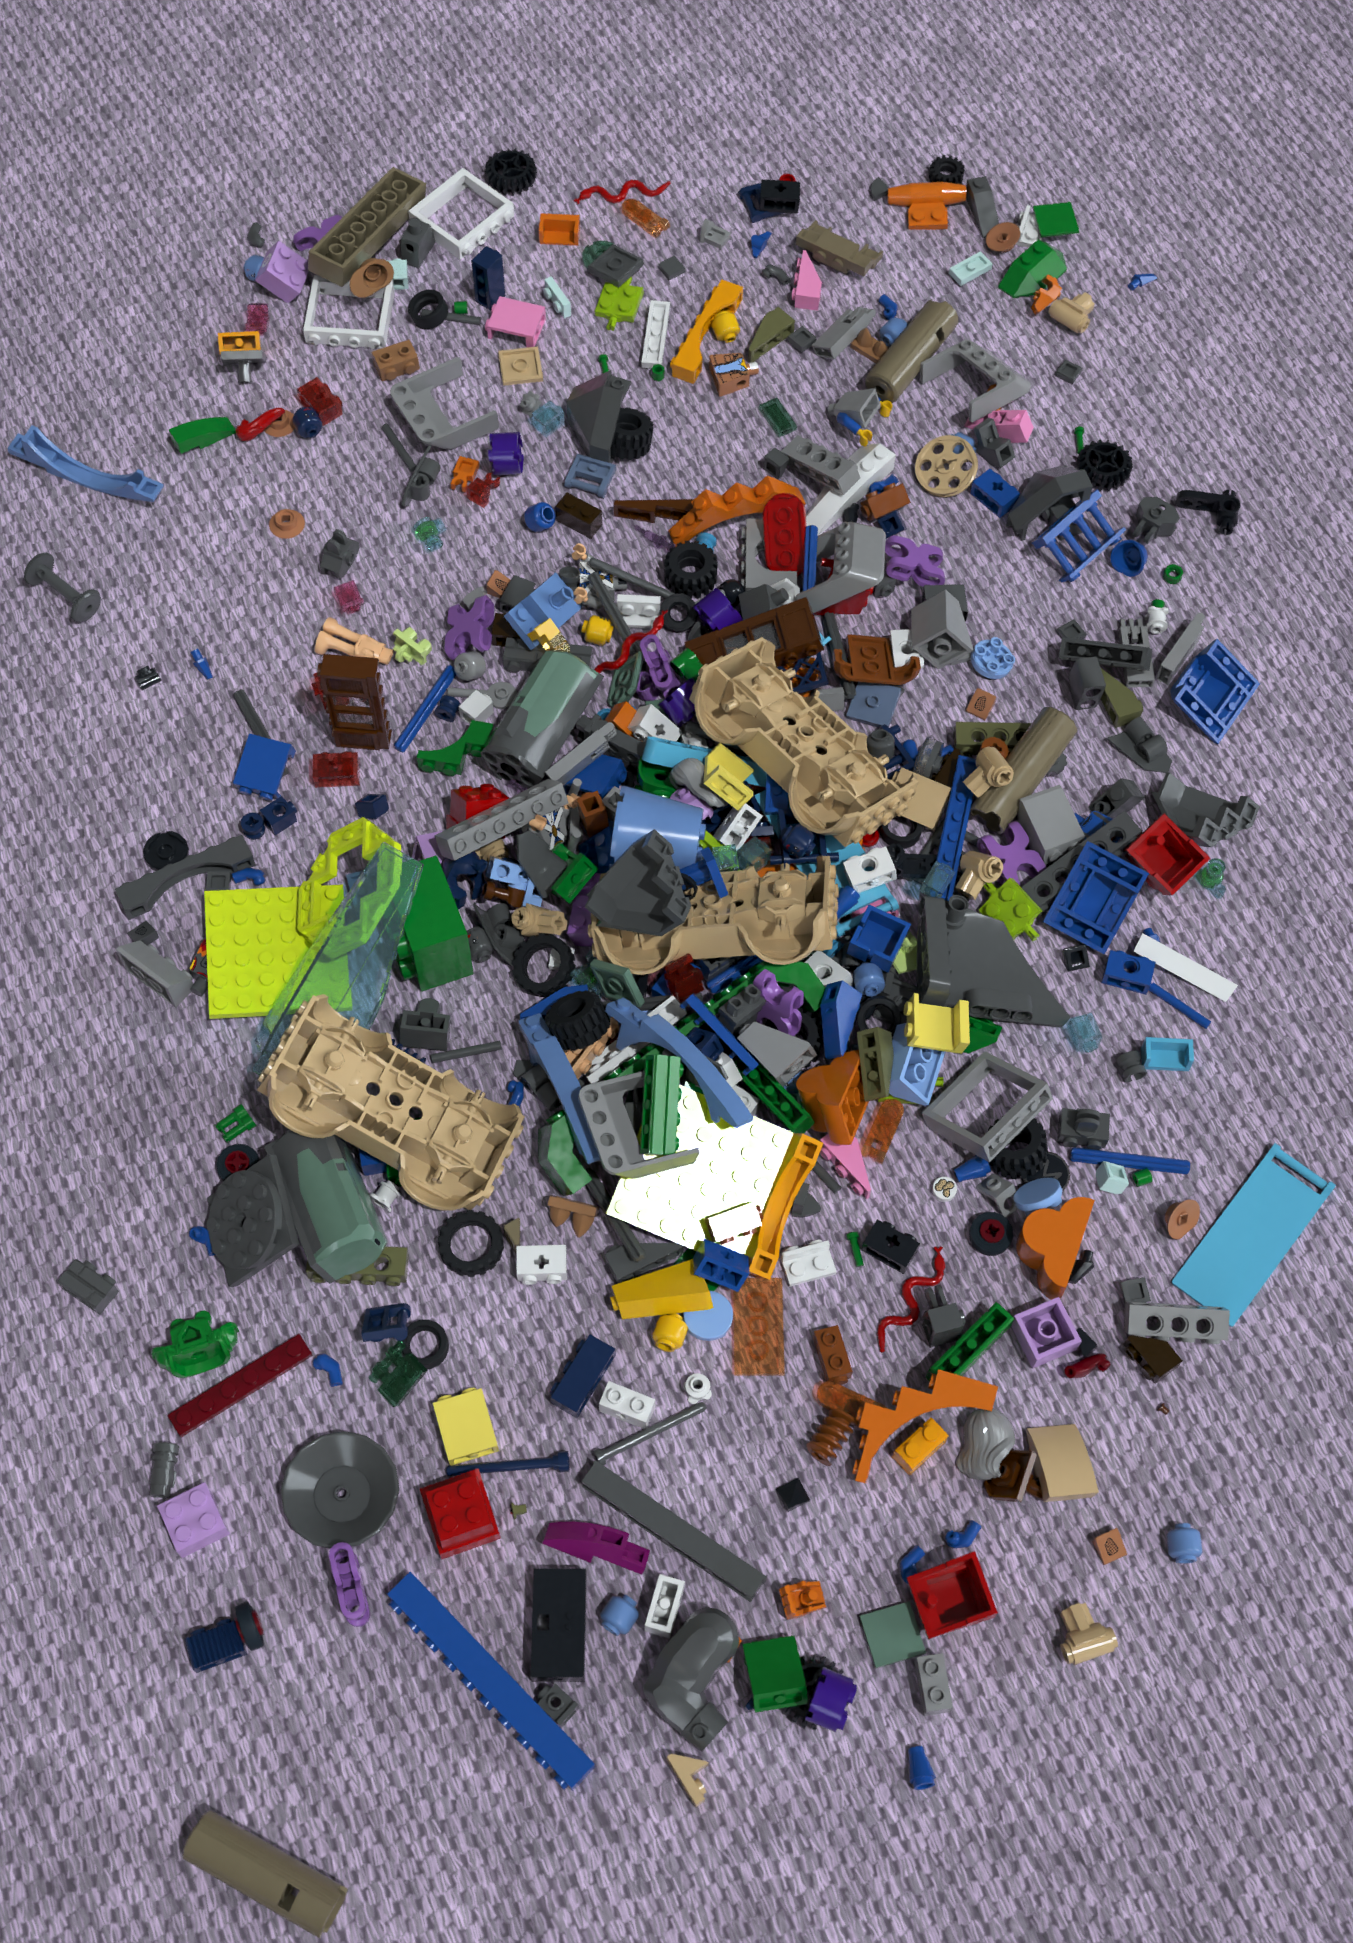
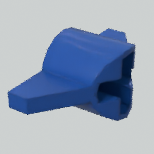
[751,231,772,259]

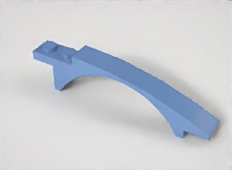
[8,425,164,502]
[605,998,753,1128]
[518,1013,600,1164]

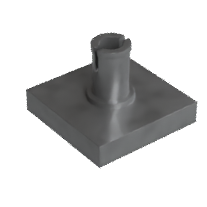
[221,350,266,383]

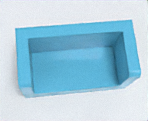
[1141,1037,1194,1071]

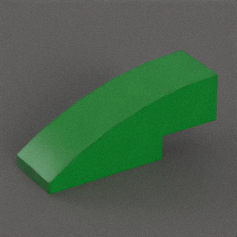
[169,417,236,454]

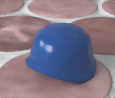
[1110,540,1148,577]

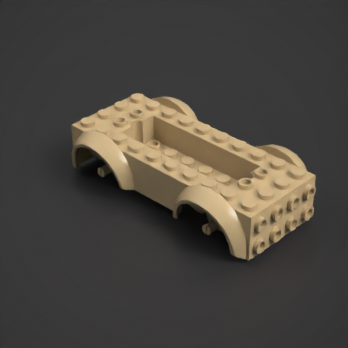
[689,637,919,847]
[588,856,839,975]
[257,994,525,1211]

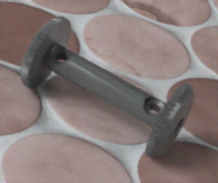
[24,553,101,622]

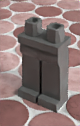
[576,714,647,776]
[715,984,766,1060]

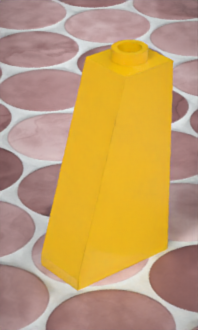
[610,1259,713,1319]

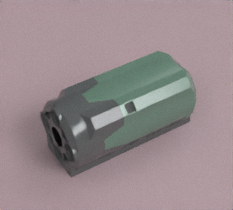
[481,650,604,790]
[264,1128,388,1284]

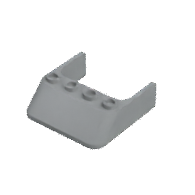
[920,340,1031,422]
[390,357,499,450]
[796,522,886,613]
[578,1071,700,1179]

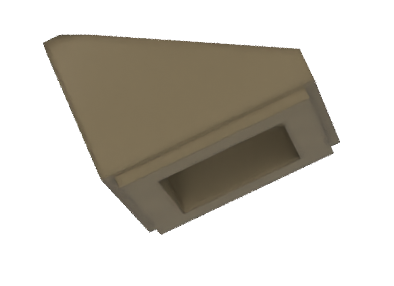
[504,1218,520,1253]

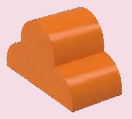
[796,1050,869,1145]
[1016,1197,1095,1300]

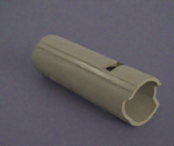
[865,299,958,403]
[970,707,1078,834]
[183,1810,348,1938]

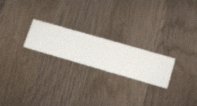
[1133,933,1238,1002]

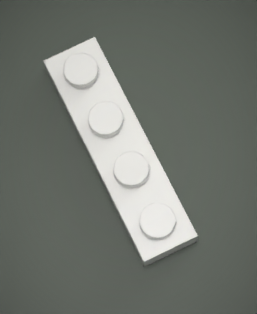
[642,300,670,368]

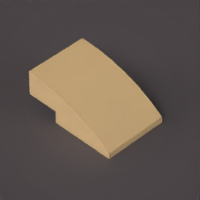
[1026,1424,1099,1502]

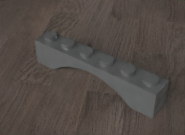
[115,835,256,920]

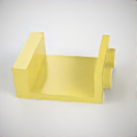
[704,743,754,810]
[904,993,970,1054]
[433,1388,499,1466]

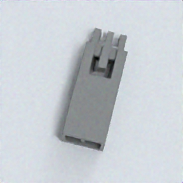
[812,307,876,359]
[1156,613,1205,685]
[1118,618,1155,687]
[545,722,617,785]

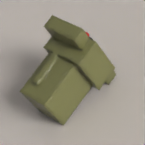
[510,1503,527,1519]

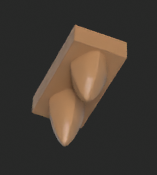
[850,328,889,363]
[548,1195,600,1238]

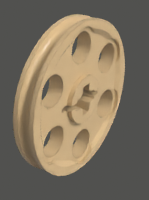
[915,435,978,497]

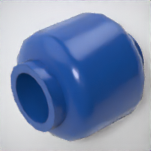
[524,502,556,532]

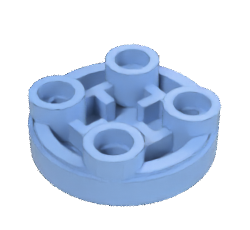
[970,637,1015,679]
[1013,1178,1063,1216]
[683,1291,733,1341]

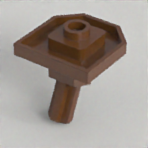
[984,1450,1043,1502]

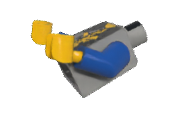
[828,388,893,446]

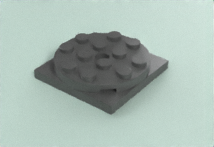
[207,1154,300,1287]

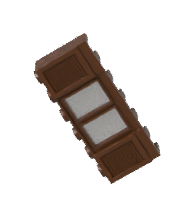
[684,597,824,667]
[317,654,392,751]

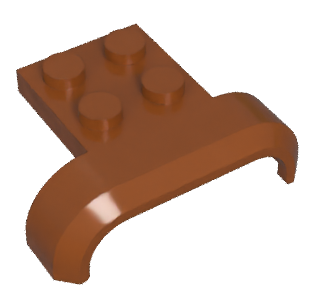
[833,634,921,685]

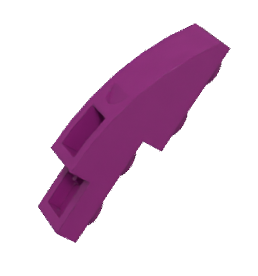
[542,1521,650,1575]

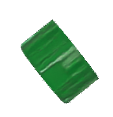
[1163,564,1183,584]

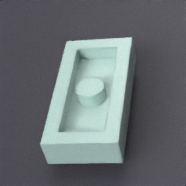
[949,251,993,286]
[543,276,571,318]

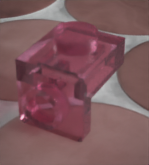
[246,303,269,334]
[334,580,364,614]

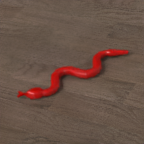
[574,179,671,204]
[594,610,668,673]
[877,1246,945,1353]

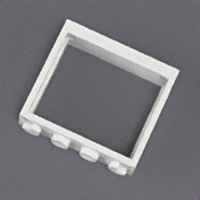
[408,168,514,260]
[303,275,395,349]

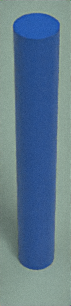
[1149,982,1211,1029]

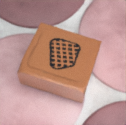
[486,570,510,598]
[966,688,996,720]
[1092,1528,1127,1565]

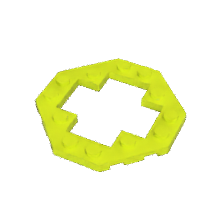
[297,817,401,959]

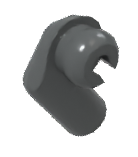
[247,222,265,248]
[762,264,791,286]

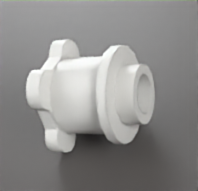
[1145,606,1169,634]
[369,1180,400,1213]
[683,1373,712,1404]

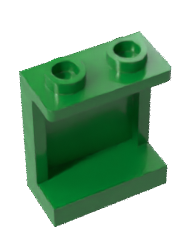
[551,843,599,904]
[742,1635,808,1713]

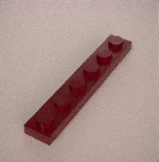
[167,1334,313,1438]

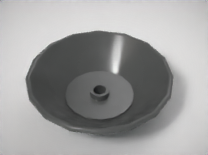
[281,1431,400,1549]

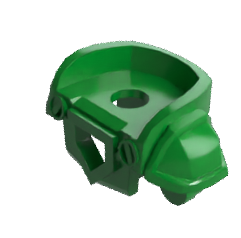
[635,755,677,799]
[151,1310,239,1378]

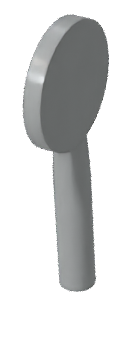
[447,682,517,709]

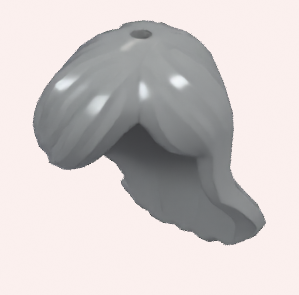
[669,758,728,808]
[956,1408,1015,1480]

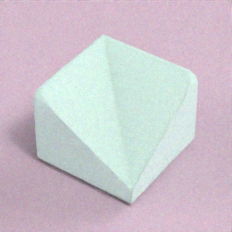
[1096,1161,1129,1194]

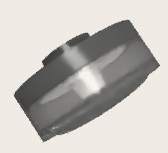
[913,737,944,779]

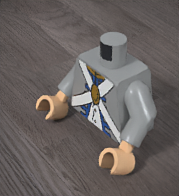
[572,543,627,609]
[521,793,580,851]

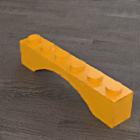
[670,279,743,384]
[744,1133,823,1280]

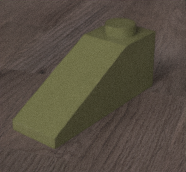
[748,307,795,363]
[1100,667,1143,728]
[857,1027,894,1102]

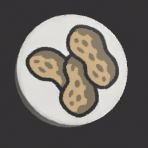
[932,1177,957,1202]

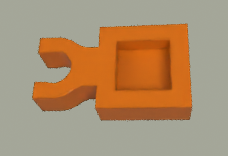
[450,456,480,492]

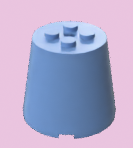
[609,786,706,869]

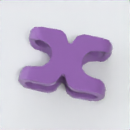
[293,215,342,251]
[885,536,945,587]
[445,595,494,661]
[640,634,682,698]
[977,821,1047,887]
[753,969,804,1036]
[329,1542,370,1627]

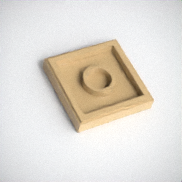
[498,346,543,386]

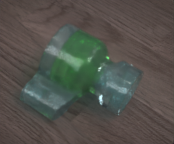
[413,517,447,552]
[1199,858,1226,899]
[570,963,604,999]

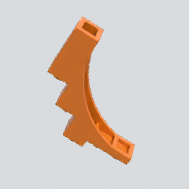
[668,475,806,547]
[852,1369,998,1483]

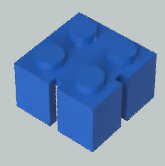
[847,904,911,973]

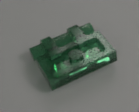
[369,1341,428,1408]

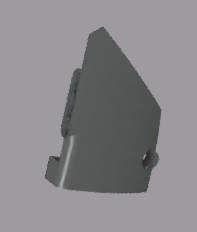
[916,895,1071,1027]

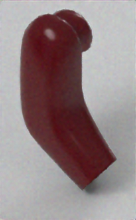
[1064,1353,1111,1378]

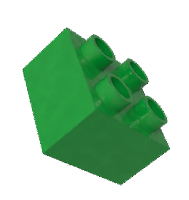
[382,855,474,992]

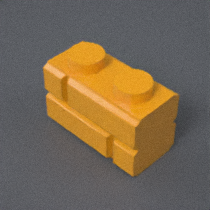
[218,331,261,355]
[892,1417,949,1476]

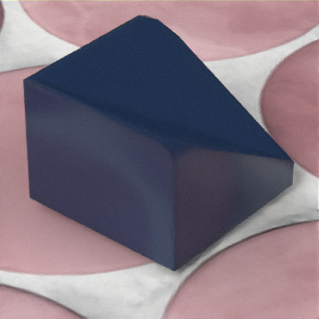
[877,510,907,539]
[355,794,389,819]

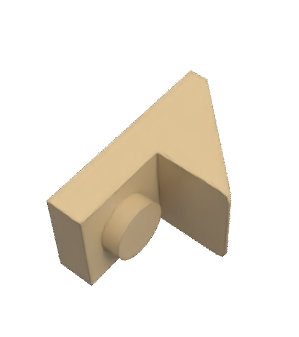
[667,1754,709,1808]

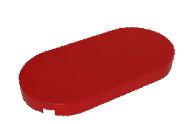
[763,493,807,576]

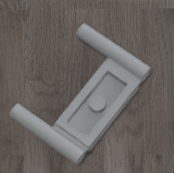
[566,778,583,853]

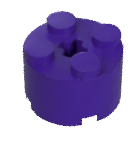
[488,432,524,475]
[693,588,743,632]
[658,677,696,728]
[805,1667,857,1732]

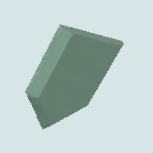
[607,651,644,707]

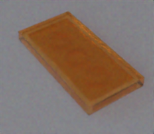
[733,1278,785,1376]

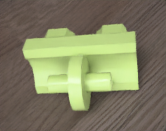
[393,627,432,666]

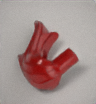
[236,408,285,442]

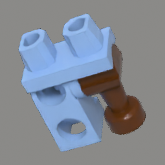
[482,856,542,908]

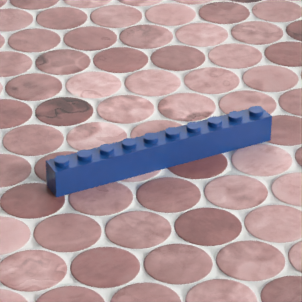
[387,1571,595,1791]

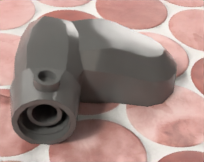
[643,1607,740,1752]

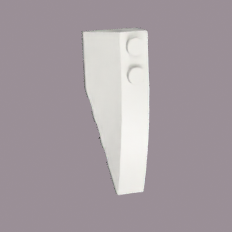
[806,443,896,535]

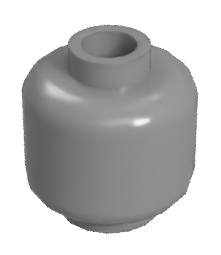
[454,651,486,681]

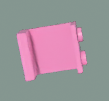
[485,296,546,348]

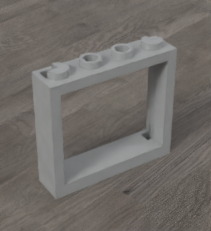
[922,1051,1053,1162]

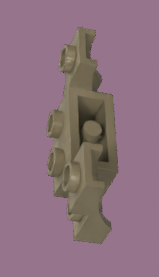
[796,220,883,276]

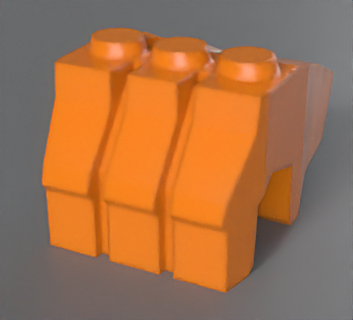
[1031,274,1062,315]
[779,1581,826,1620]

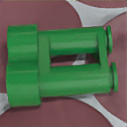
[215,1104,257,1143]

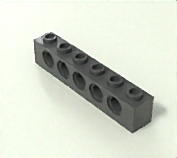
[1021,811,1142,916]

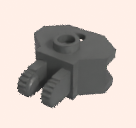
[1133,497,1180,544]
[320,529,360,579]

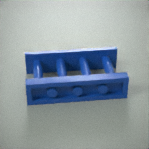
[1031,489,1126,583]

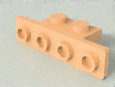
[563,1017,619,1079]

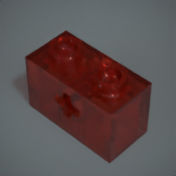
[297,377,343,426]
[313,751,360,788]

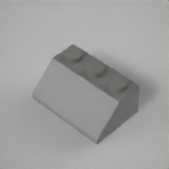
[116,940,193,1007]

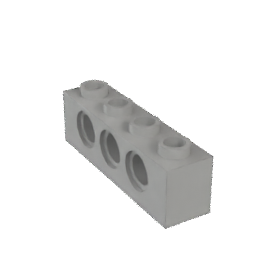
[781,435,860,495]
[1124,1301,1230,1344]

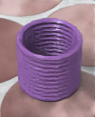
[636,671,661,702]

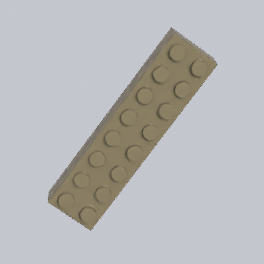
[308,167,426,287]

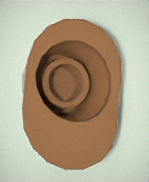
[349,258,394,298]

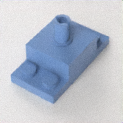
[504,572,582,650]

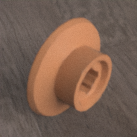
[986,222,1020,252]
[264,410,295,437]
[269,509,305,539]
[1165,1200,1200,1239]

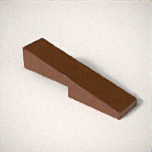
[614,499,694,523]

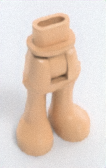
[315,617,394,665]

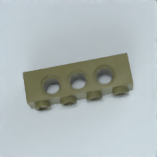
[953,722,1032,757]
[306,1247,409,1286]

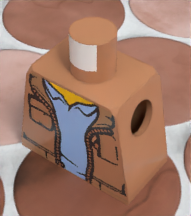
[709,353,759,397]

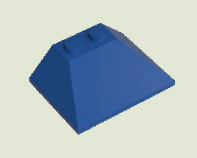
[1170,639,1260,744]
[1043,841,1149,954]

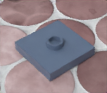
[846,682,901,727]

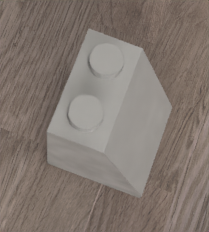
[911,590,973,669]
[1017,784,1085,865]
[737,1021,817,1087]

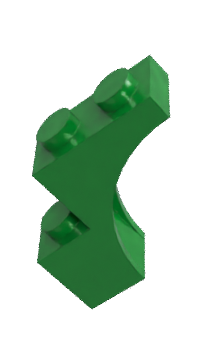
[417,720,494,776]

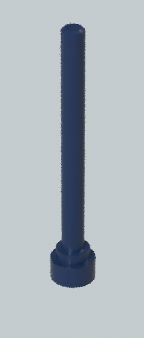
[446,1451,570,1476]

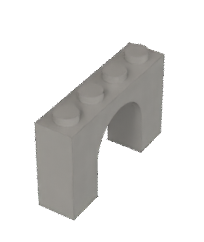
[741,518,797,592]

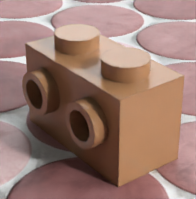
[372,339,420,381]

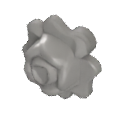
[520,391,542,417]

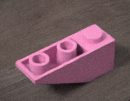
[791,250,822,310]
[964,410,1034,443]
[820,1134,871,1200]

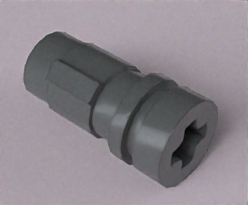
[149,1442,179,1498]

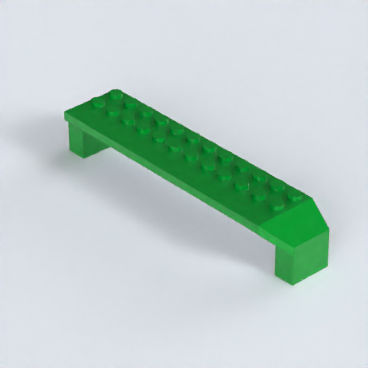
[538,960,826,1196]

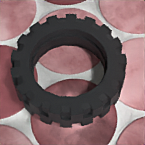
[512,933,576,997]
[438,1210,504,1277]

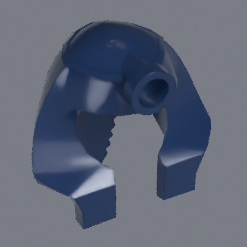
[442,851,488,909]

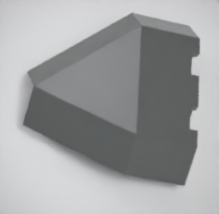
[566,370,631,464]
[1006,465,1093,541]
[1152,772,1260,847]
[585,829,691,936]

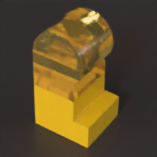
[527,618,570,653]

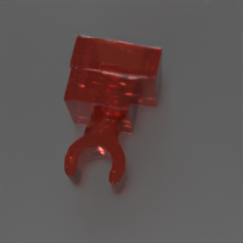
[467,472,500,508]

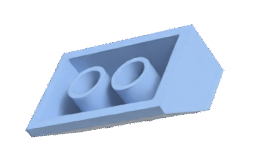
[889,1023,945,1106]

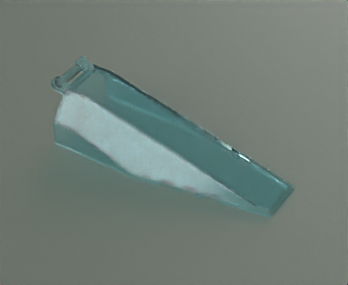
[252,842,424,1075]

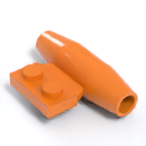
[888,182,966,230]

